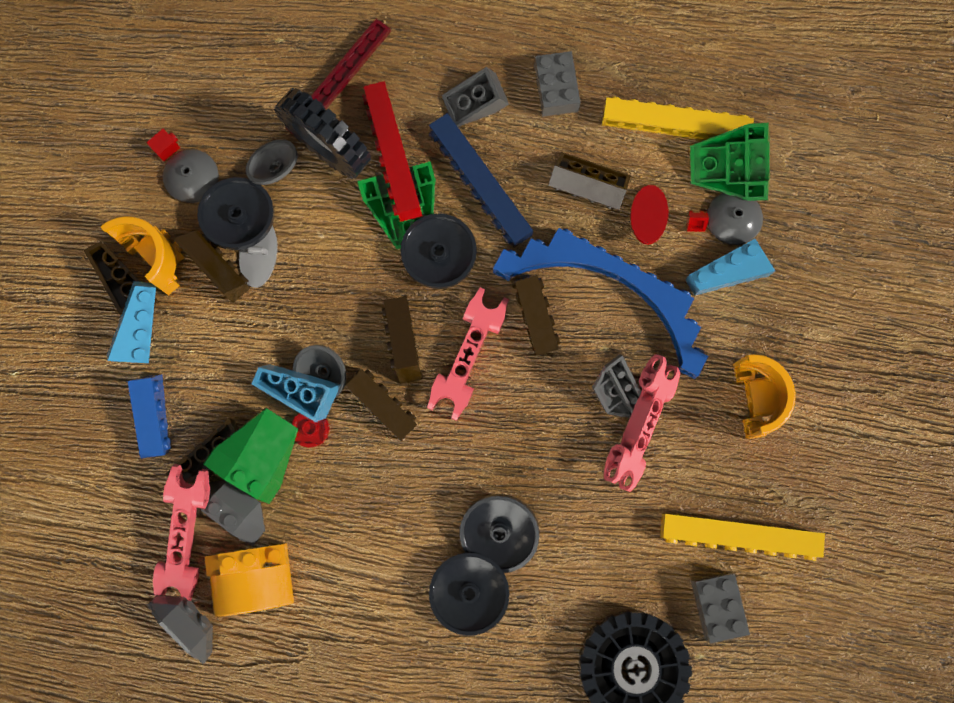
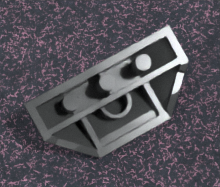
[592,354,641,418]
[199,480,265,546]
[146,595,213,664]

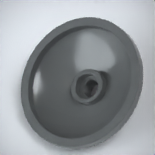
[246,140,298,185]
[163,149,219,203]
[707,193,763,245]
[293,345,346,398]

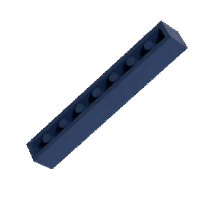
[429,113,533,248]

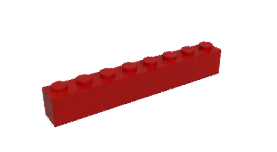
[362,81,422,222]

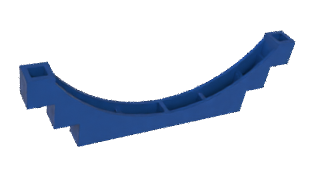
[493,228,708,379]

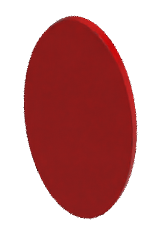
[630,185,669,245]

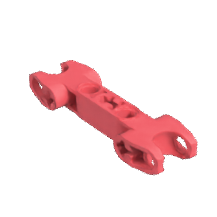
[427,287,509,421]
[604,354,680,492]
[153,464,210,601]

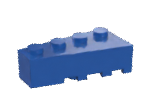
[127,374,171,459]

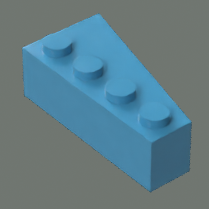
[685,239,775,296]
[107,281,156,363]
[251,364,341,422]

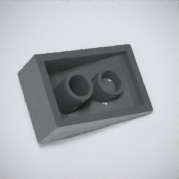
[442,67,509,127]

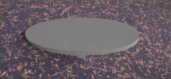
[239,226,277,288]

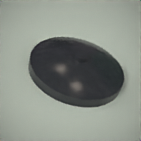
[197,177,275,250]
[401,214,477,289]
[460,494,540,573]
[429,553,510,636]

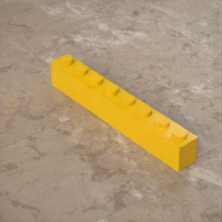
[602,97,754,140]
[660,514,825,561]

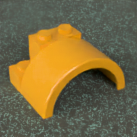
[100,216,185,295]
[733,354,795,439]
[205,544,294,617]

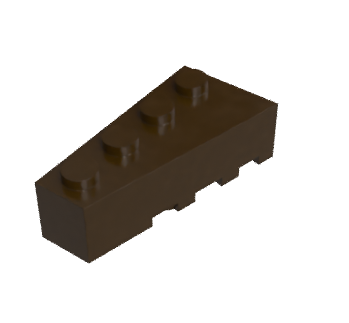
[84,241,159,316]
[511,275,560,356]
[382,296,423,384]
[345,369,417,441]
[166,418,239,484]

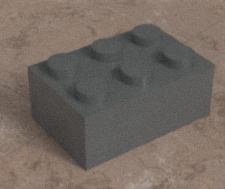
[534,51,580,117]
[691,572,750,644]

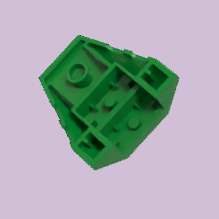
[690,122,770,201]
[357,161,436,249]
[203,408,298,504]

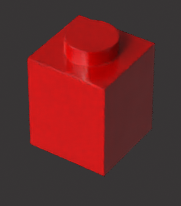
[146,128,180,162]

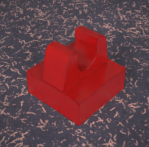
[686,211,709,232]

